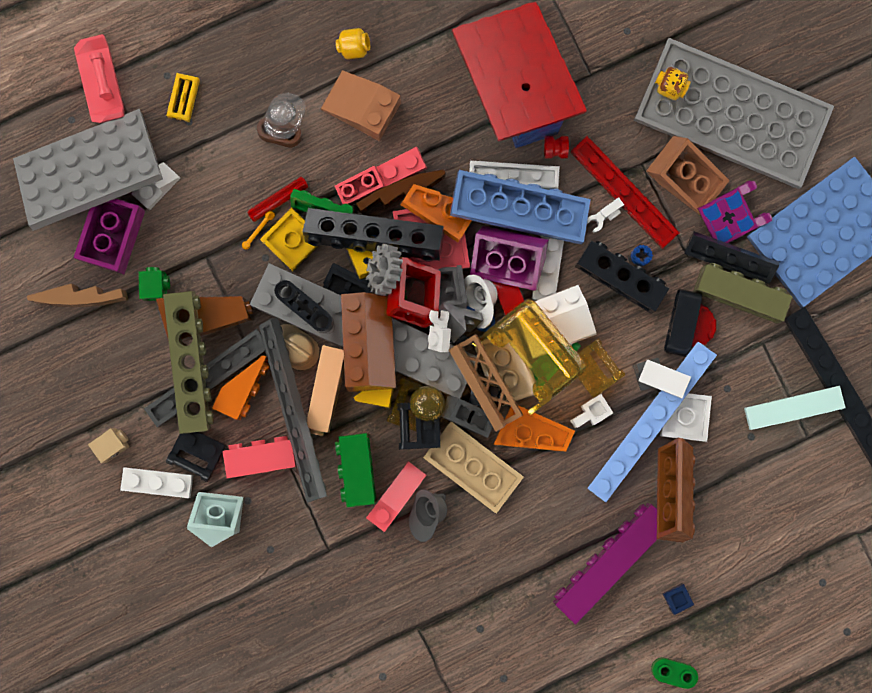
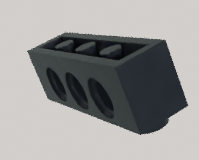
[575,241,670,314]

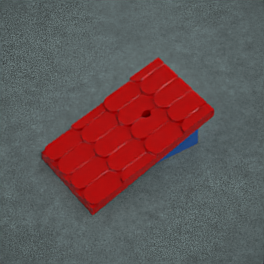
[452,2,587,148]

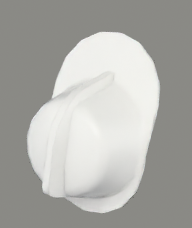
[464,275,498,329]

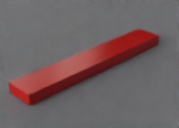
[570,136,680,249]

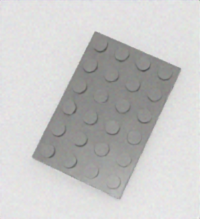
[13,109,163,231]

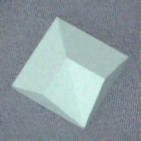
[187,492,243,547]

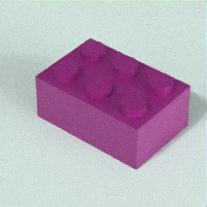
[73,199,145,275]

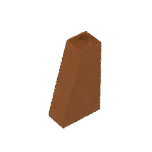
[156,296,253,342]

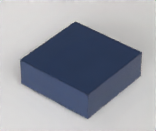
[662,583,694,615]

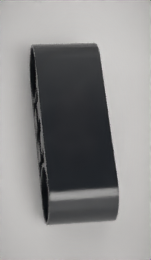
[274,280,334,333]
[664,289,702,357]

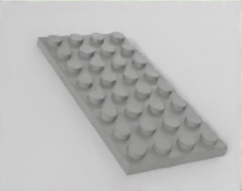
[634,38,834,189]

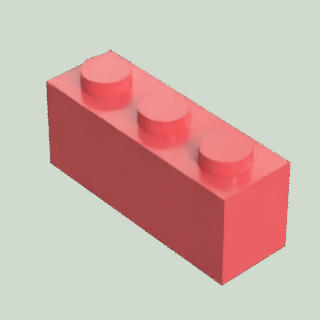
[223,436,297,478]

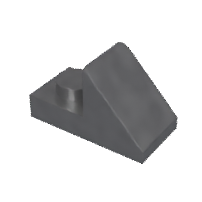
[439,302,483,342]

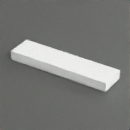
[469,161,560,190]

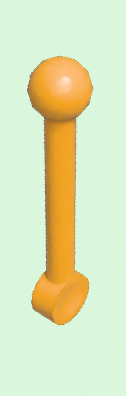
[242,211,275,250]

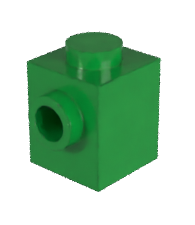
[138,267,170,301]

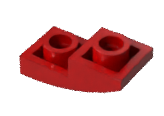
[491,281,526,319]

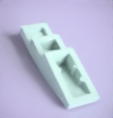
[744,386,846,430]

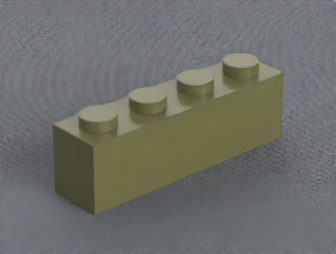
[693,263,793,323]

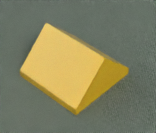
[353,389,394,408]

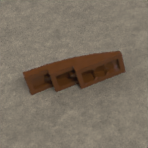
[356,169,446,215]

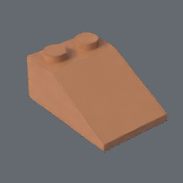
[321,70,401,141]
[646,136,730,215]

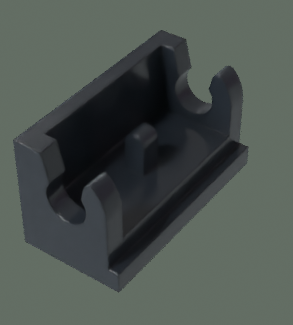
[323,263,371,295]

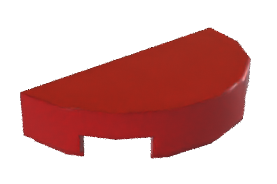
[691,304,716,348]

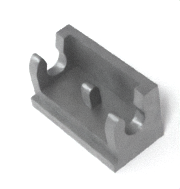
[439,265,467,309]

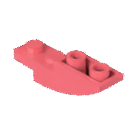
[335,147,427,205]

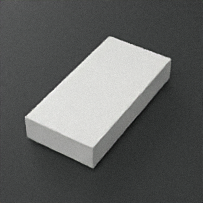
[639,360,691,398]

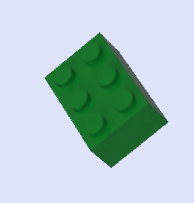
[335,433,377,507]

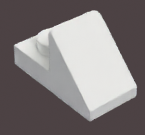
[131,162,180,210]

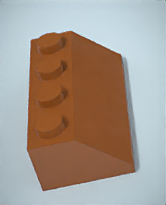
[341,292,396,392]
[657,438,695,543]

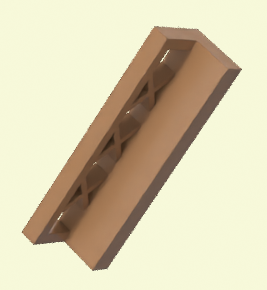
[449,334,523,431]

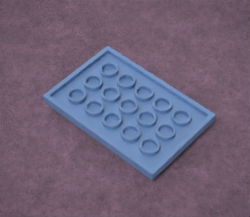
[746,157,872,308]

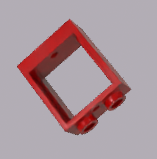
[386,257,441,328]

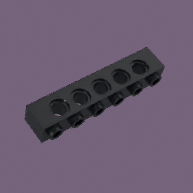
[302,208,444,261]

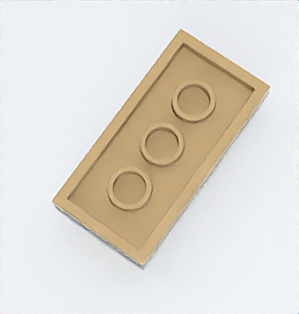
[423,422,524,514]

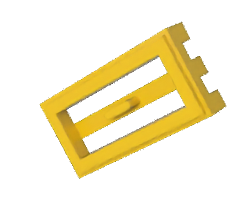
[166,73,200,122]

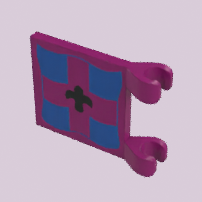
[697,181,772,243]

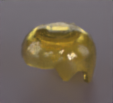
[410,386,445,421]

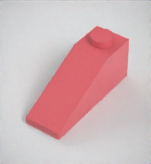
[366,461,426,532]

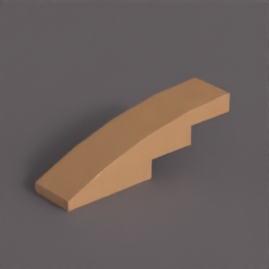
[27,284,128,307]

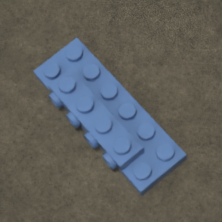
[450,170,591,244]

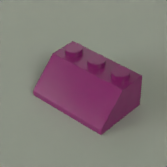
[470,226,549,291]

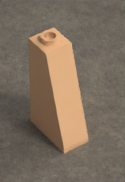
[307,345,344,436]

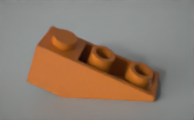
[212,356,270,420]

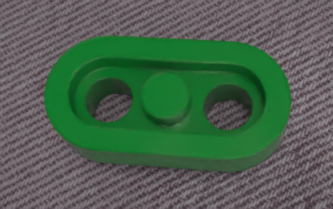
[651,657,698,689]

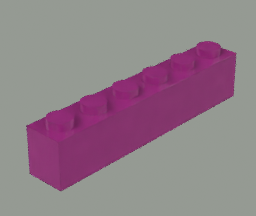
[553,503,657,625]

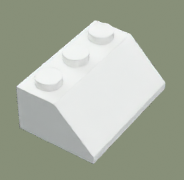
[514,285,596,359]

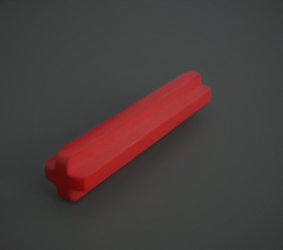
[247,177,308,222]

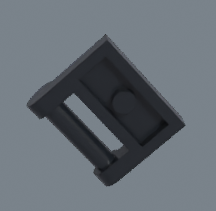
[397,401,440,450]
[166,432,226,482]

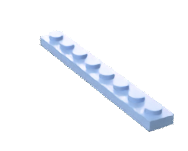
[587,342,717,502]

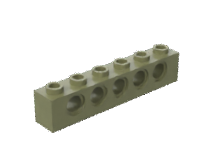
[163,291,214,434]

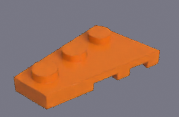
[400,184,472,243]
[493,405,575,452]

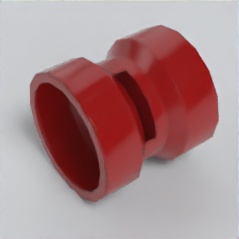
[544,136,569,159]

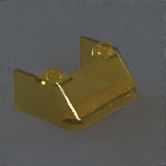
[472,299,586,415]

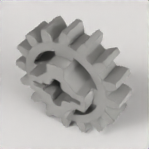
[366,244,403,296]

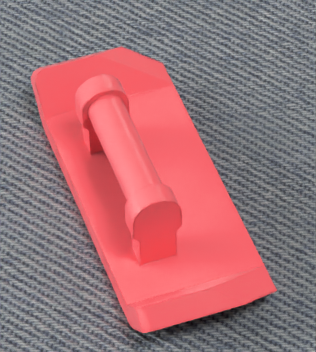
[74,34,125,123]

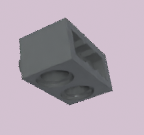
[439,395,493,438]

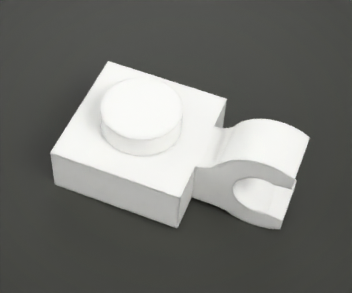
[587,197,624,233]
[428,310,451,352]
[570,394,613,428]

